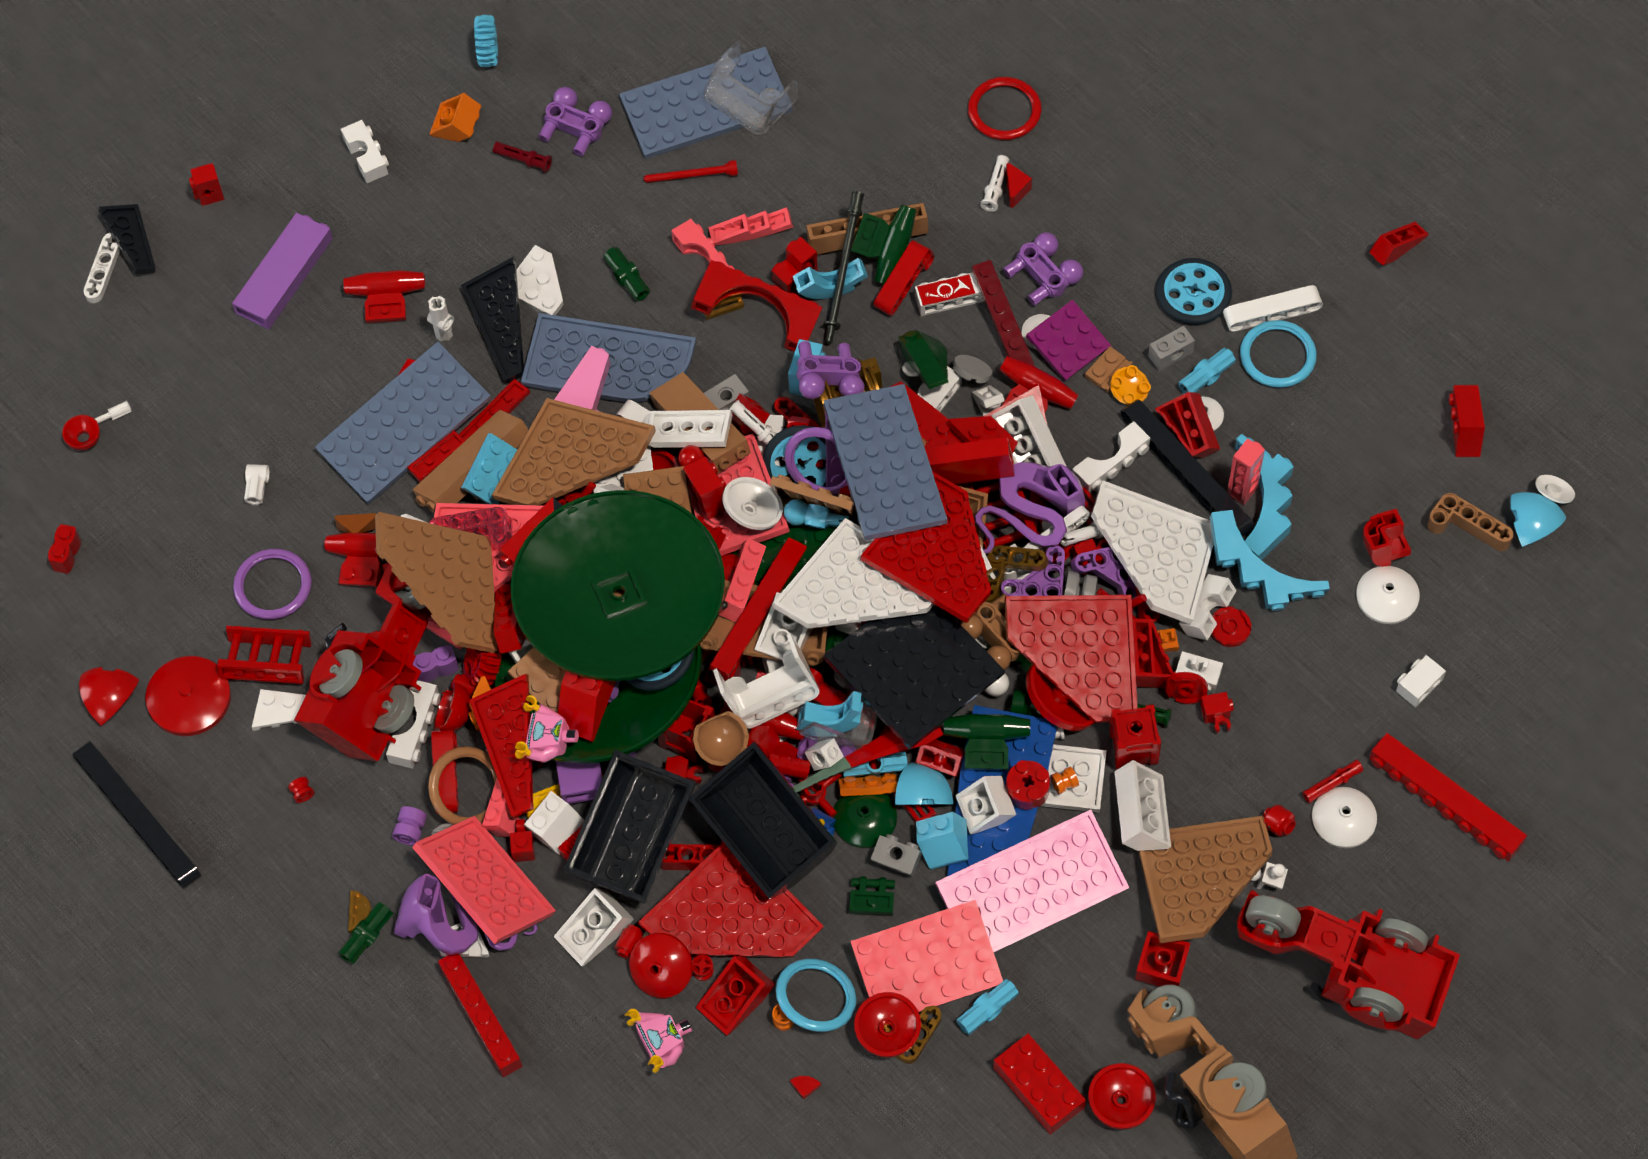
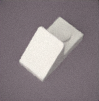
[972,385,1004,416]

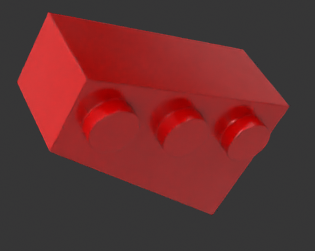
[1449,385,1485,457]
[1155,392,1221,458]
[1133,618,1175,688]

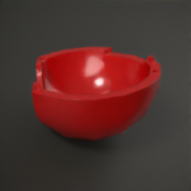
[434,682,472,731]

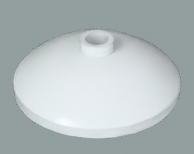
[722,477,783,530]
[1356,566,1420,624]
[1312,787,1377,849]

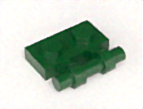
[849,876,895,916]

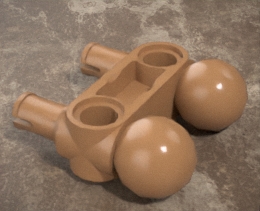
[958,594,1021,670]

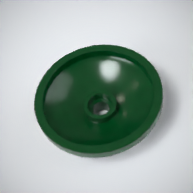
[833,793,897,848]

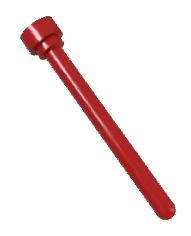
[644,160,738,183]

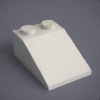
[754,592,813,660]
[554,888,634,966]

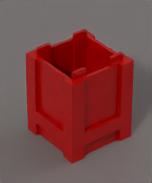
[658,700,715,764]
[1109,704,1161,769]

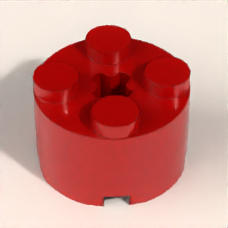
[1006,760,1050,810]

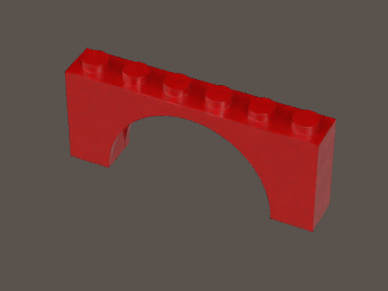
[691,260,822,352]

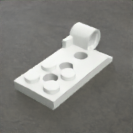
[643,410,732,448]

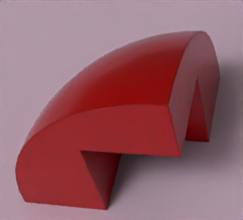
[79,667,139,726]

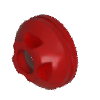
[62,415,100,450]

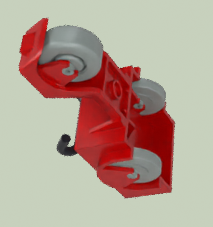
[294,564,429,761]
[1237,890,1460,1040]

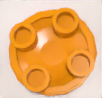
[1110,365,1151,405]

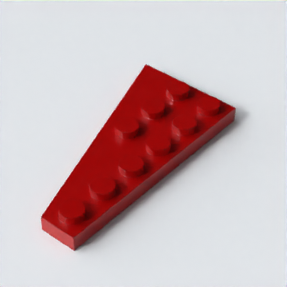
[889,381,964,448]
[469,674,534,818]

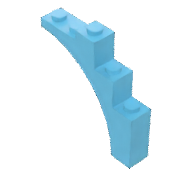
[1235,434,1294,560]
[1209,510,1330,611]

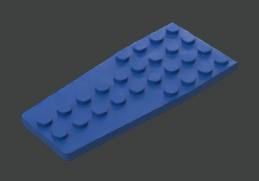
[947,705,1057,877]

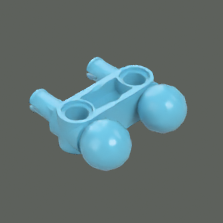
[784,499,853,530]

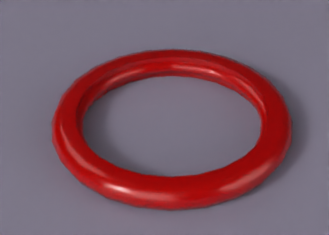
[968,77,1042,140]

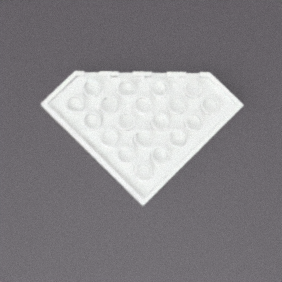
[1091,480,1213,624]
[773,518,934,628]

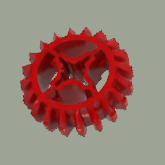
[463,645,502,687]

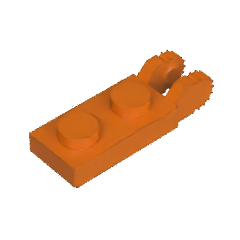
[838,773,898,796]

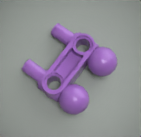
[538,87,612,156]
[1003,232,1084,306]
[796,341,865,399]

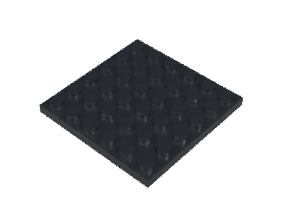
[823,604,1005,750]

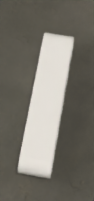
[1223,285,1323,332]

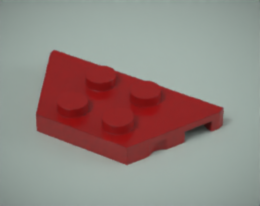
[947,416,1018,454]

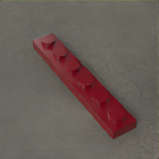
[971,260,1035,366]

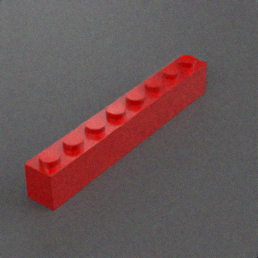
[1369,733,1527,862]

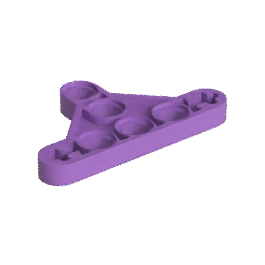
[1001,545,1065,596]
[1071,547,1136,597]

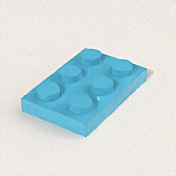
[461,433,517,505]

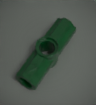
[604,247,650,301]
[338,902,393,965]

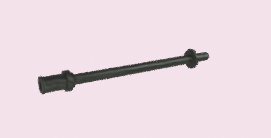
[823,191,865,345]

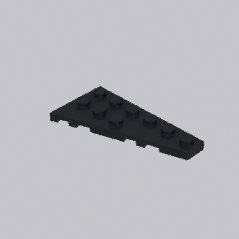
[461,257,524,384]

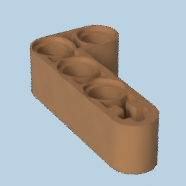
[1427,493,1513,551]

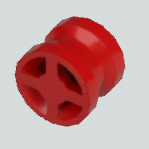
[288,777,315,803]
[692,955,714,981]

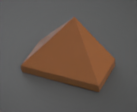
[335,513,376,533]

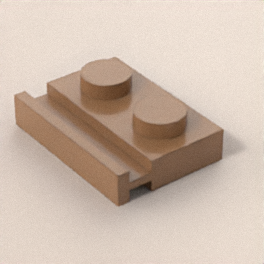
[1084,347,1133,394]

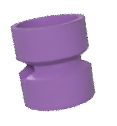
[392,806,427,846]

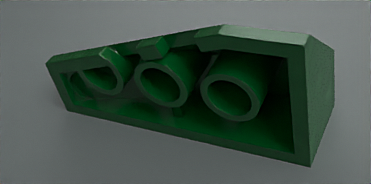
[899,330,948,389]

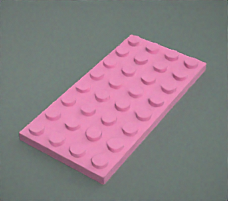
[935,810,1129,952]

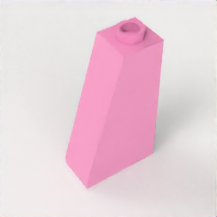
[554,346,610,411]

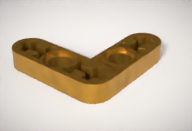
[985,545,1049,603]
[884,1005,941,1064]

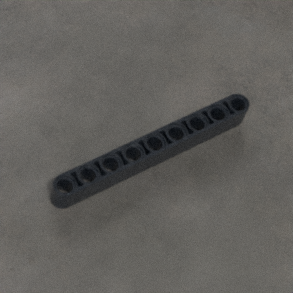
[1120,399,1255,537]
[72,741,201,889]

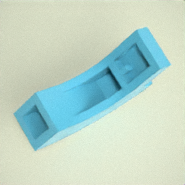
[793,258,868,299]
[797,691,863,734]

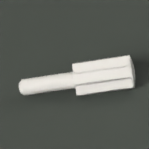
[95,401,132,424]

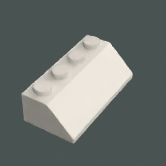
[991,395,1067,490]
[1115,760,1171,851]

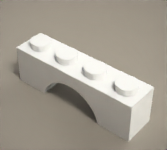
[1072,421,1150,493]
[386,680,441,769]

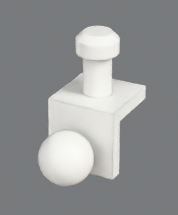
[1251,862,1288,890]

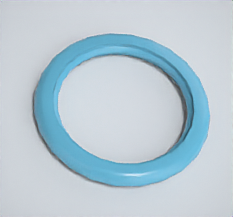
[1240,320,1317,388]
[776,959,857,1032]

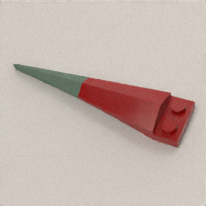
[793,727,944,792]

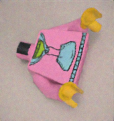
[515,695,579,762]
[625,1009,692,1073]

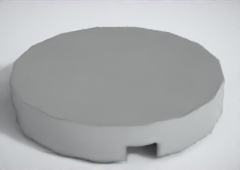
[952,355,992,383]

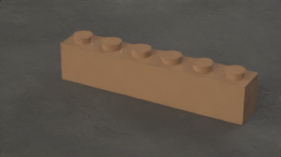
[806,203,928,254]

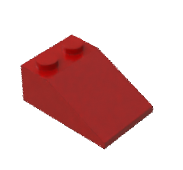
[558,671,616,742]
[696,956,775,1036]

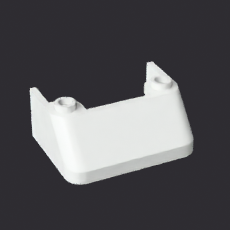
[713,633,819,729]

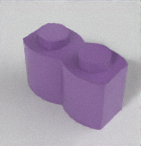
[413,646,459,683]

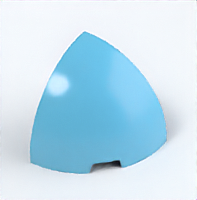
[1511,492,1566,547]
[895,762,953,805]

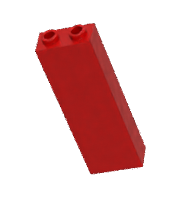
[925,437,1015,484]

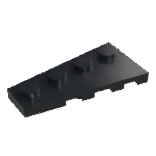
[98,204,156,274]

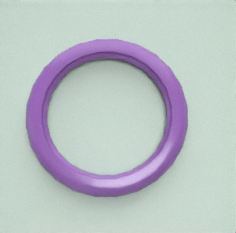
[784,427,848,496]
[233,549,312,620]

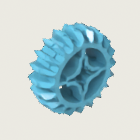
[474,15,498,67]

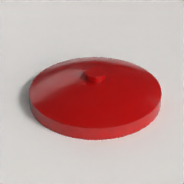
[145,656,231,736]
[1026,664,1094,731]

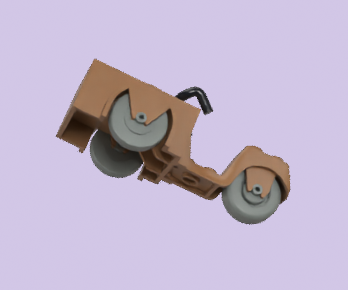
[1127,985,1298,1159]

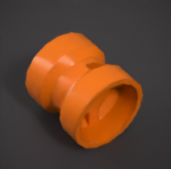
[1050,766,1079,794]
[772,1004,794,1031]

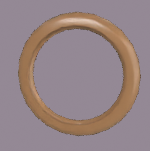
[428,746,497,825]

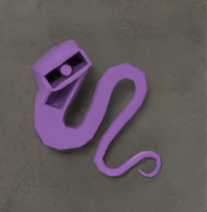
[974,462,1085,554]
[394,874,538,955]

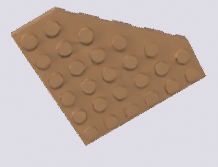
[492,398,656,506]
[375,512,497,653]
[1138,816,1272,943]

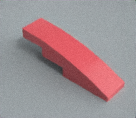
[708,207,793,246]

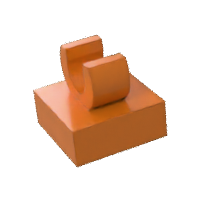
[1157,628,1179,652]

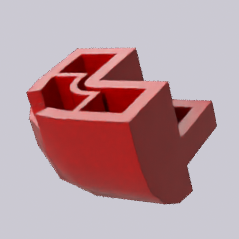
[1363,509,1411,567]

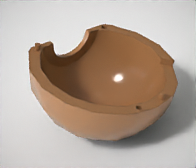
[693,711,749,766]

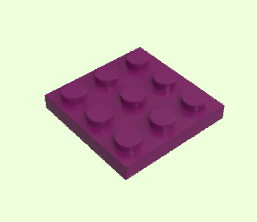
[1026,300,1111,382]

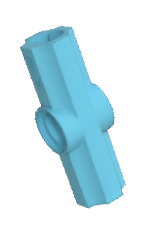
[1178,348,1236,394]
[843,751,907,778]
[956,979,1019,1035]

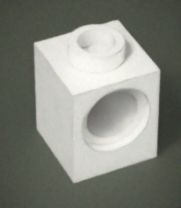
[805,738,844,771]

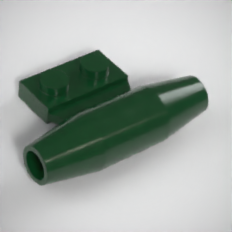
[851,204,916,284]
[944,714,1030,771]

